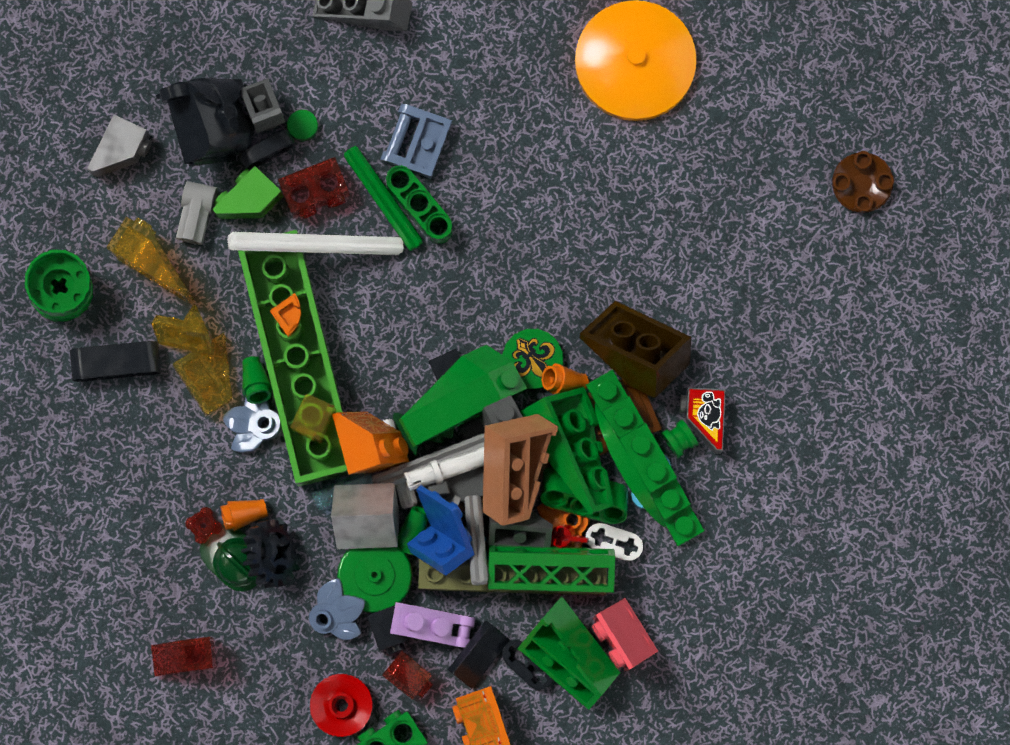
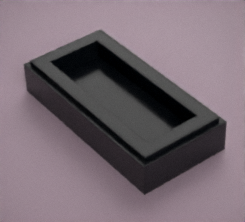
[448,621,510,689]

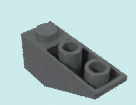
[312,0,413,32]

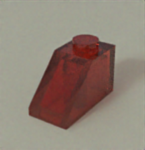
[382,651,434,700]

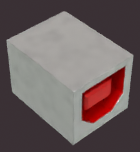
[331,483,400,549]

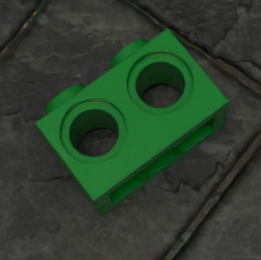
[357,710,429,745]

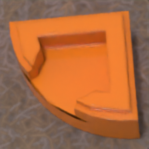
[270,293,301,337]

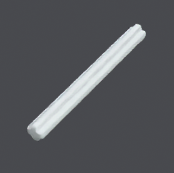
[228,232,404,255]

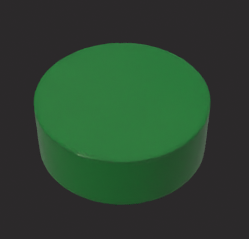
[287,110,318,142]

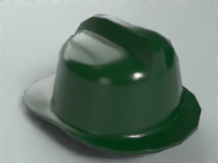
[200,525,257,592]

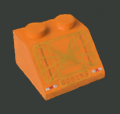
[332,412,409,475]
[452,686,510,745]

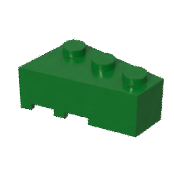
[517,596,620,710]

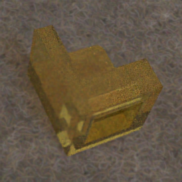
[290,394,336,443]

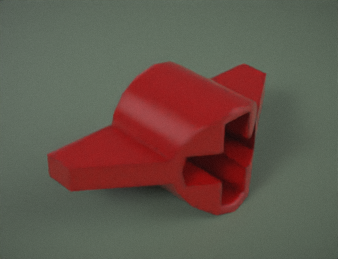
[551,524,589,548]

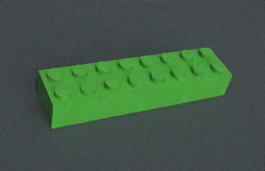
[238,230,348,487]

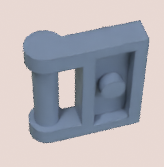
[380,104,452,179]

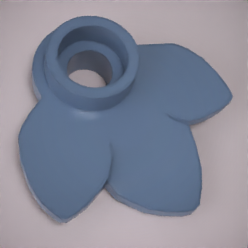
[223,398,281,453]
[309,578,366,640]

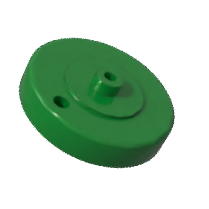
[337,546,412,613]

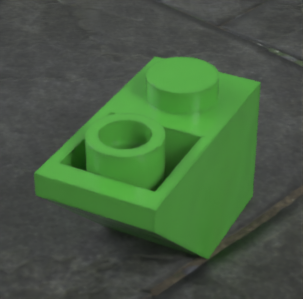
[212,166,284,219]

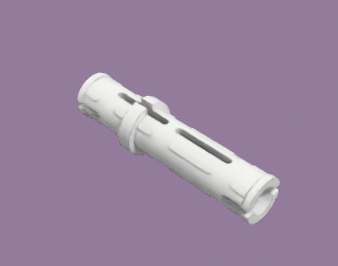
[404,447,484,492]

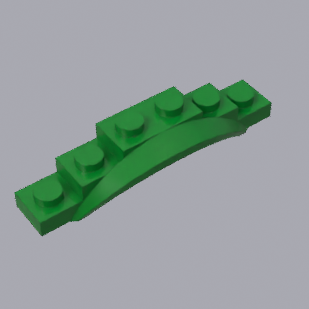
[585,370,704,546]

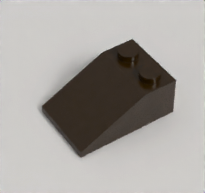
[580,301,692,398]

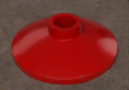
[310,674,373,737]

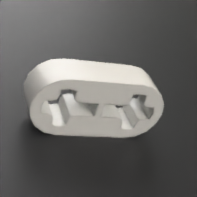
[586,523,643,561]

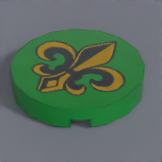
[502,329,563,390]

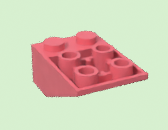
[591,598,658,671]

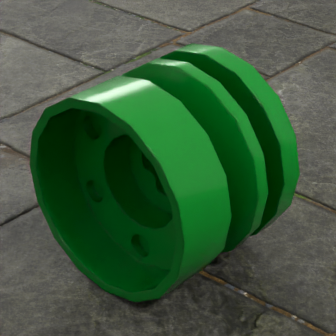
[25,250,93,322]

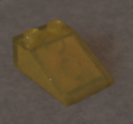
[106,217,195,305]

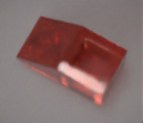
[151,637,217,677]

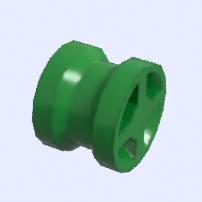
[661,420,699,458]

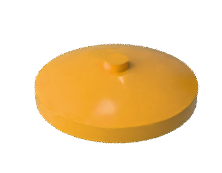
[575,0,696,121]

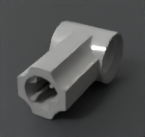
[176,181,218,245]

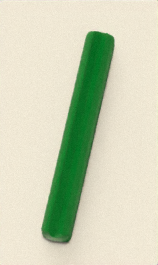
[344,146,423,251]

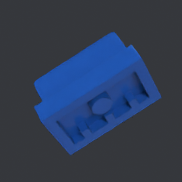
[407,485,475,576]

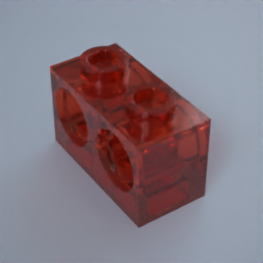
[278,157,350,219]

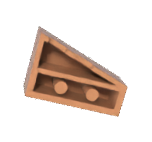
[483,414,558,526]

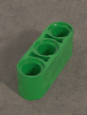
[386,165,453,244]
[540,466,629,524]

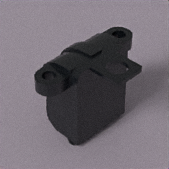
[156,77,252,167]

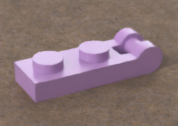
[390,602,476,648]

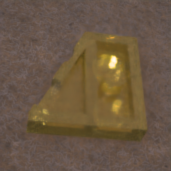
[173,333,232,417]

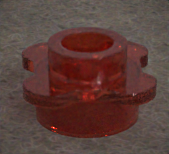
[185,507,222,544]

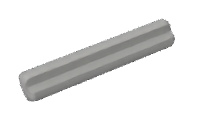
[464,495,488,586]

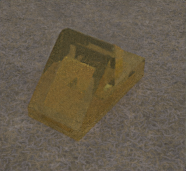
[151,304,215,355]

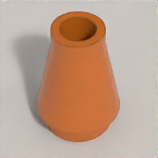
[541,363,589,394]
[220,499,268,531]

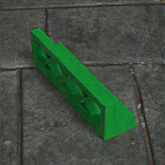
[488,545,615,593]

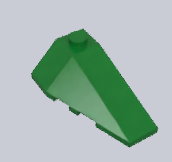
[399,344,527,447]
[520,387,614,514]

